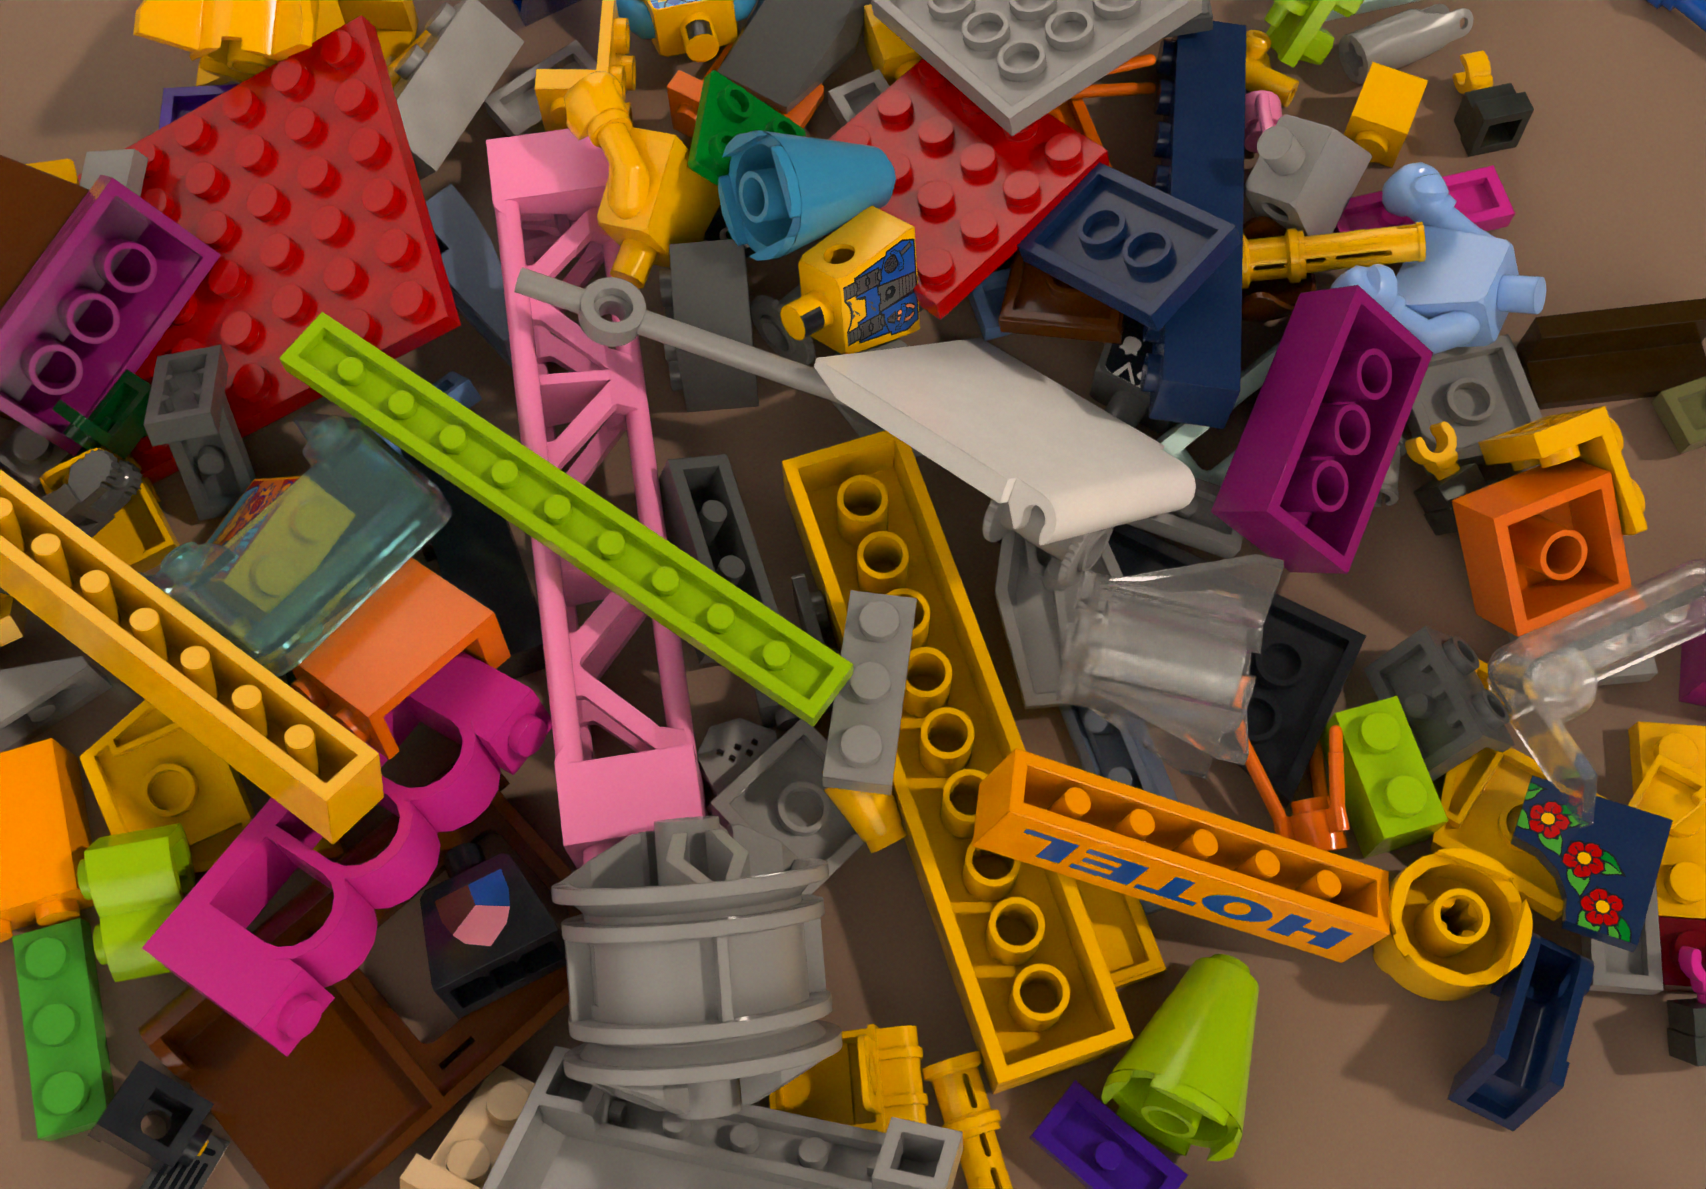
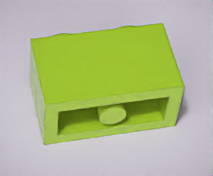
[1320,696,1448,859]

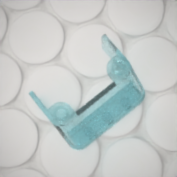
[138,412,452,677]

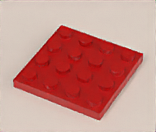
[823,58,1109,320]

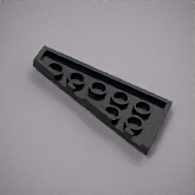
[997,524,1366,809]

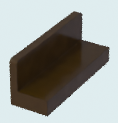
[1516,298,1706,410]

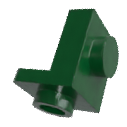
[52,369,151,460]

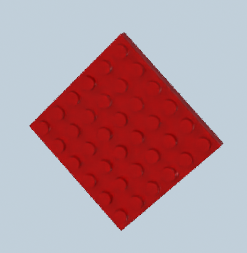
[77,15,461,484]

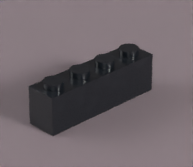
[397,448,545,679]

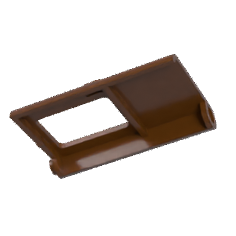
[138,759,583,1189]

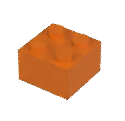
[1452,459,1632,637]

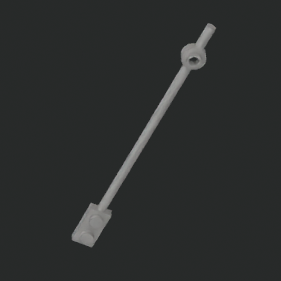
[514,267,1243,560]

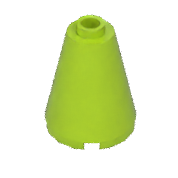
[1101,954,1259,1161]

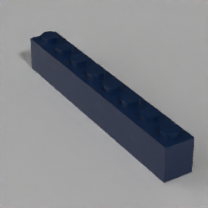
[1140,21,1246,429]

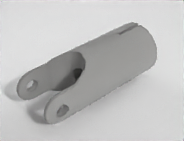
[1339,3,1474,84]

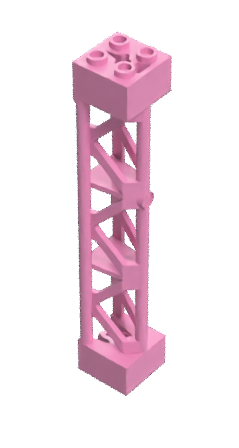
[486,128,708,869]

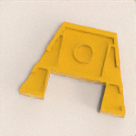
[79,618,348,874]
[1430,659,1706,921]

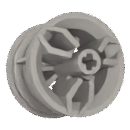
[551,816,843,1120]

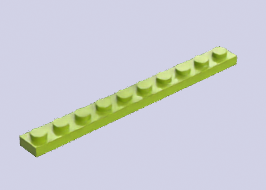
[279,312,854,727]

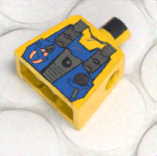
[780,206,920,354]

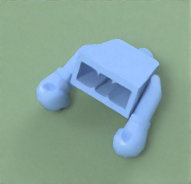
[1330,162,1546,355]

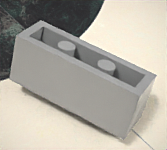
[393,0,525,180]

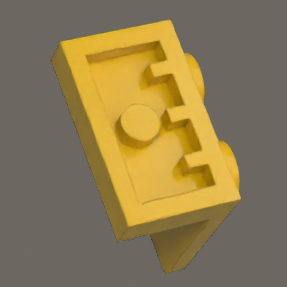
[1478,406,1648,535]

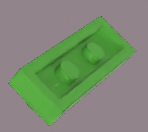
[12,918,115,1142]

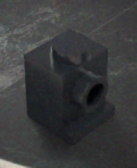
[87,1060,214,1176]

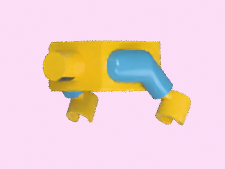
[616,0,757,62]

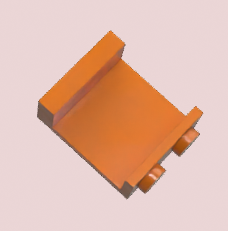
[284,555,511,760]

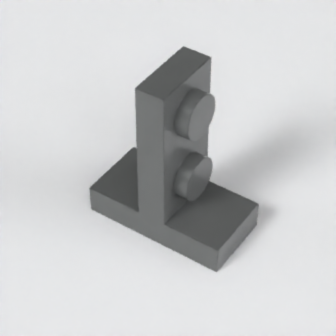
[143,345,257,521]

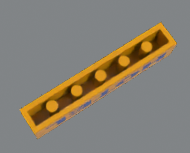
[972,748,1390,963]

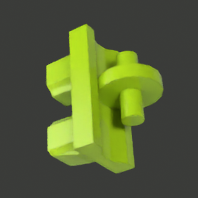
[1264,0,1364,68]

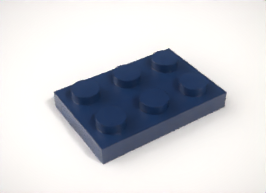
[1017,162,1242,332]

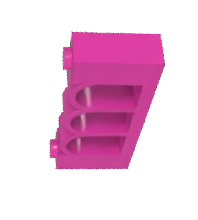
[142,651,552,1057]

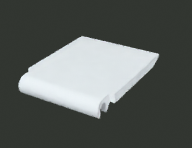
[814,338,1196,546]

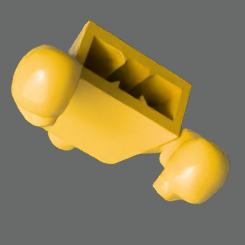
[564,71,720,289]

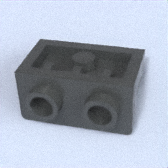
[1364,626,1515,781]

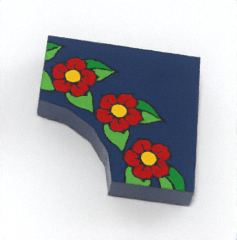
[1510,776,1673,952]

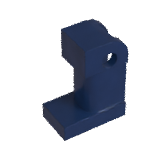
[1447,932,1594,1131]

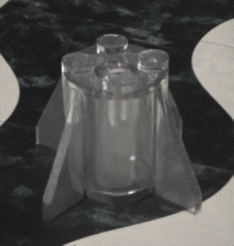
[1056,554,1284,779]

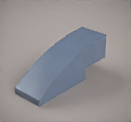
[426,183,513,370]

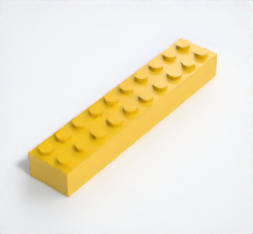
[782,430,1134,1095]

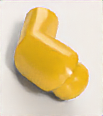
[1245,30,1299,108]

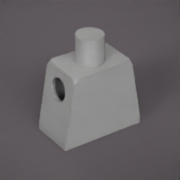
[1244,114,1372,236]

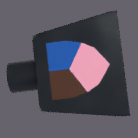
[420,843,566,1019]

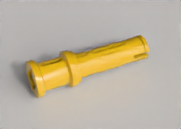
[1242,222,1426,289]
[921,1051,1013,1189]

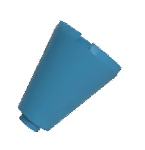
[718,130,896,261]

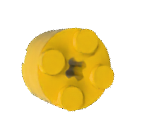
[1373,847,1533,1001]

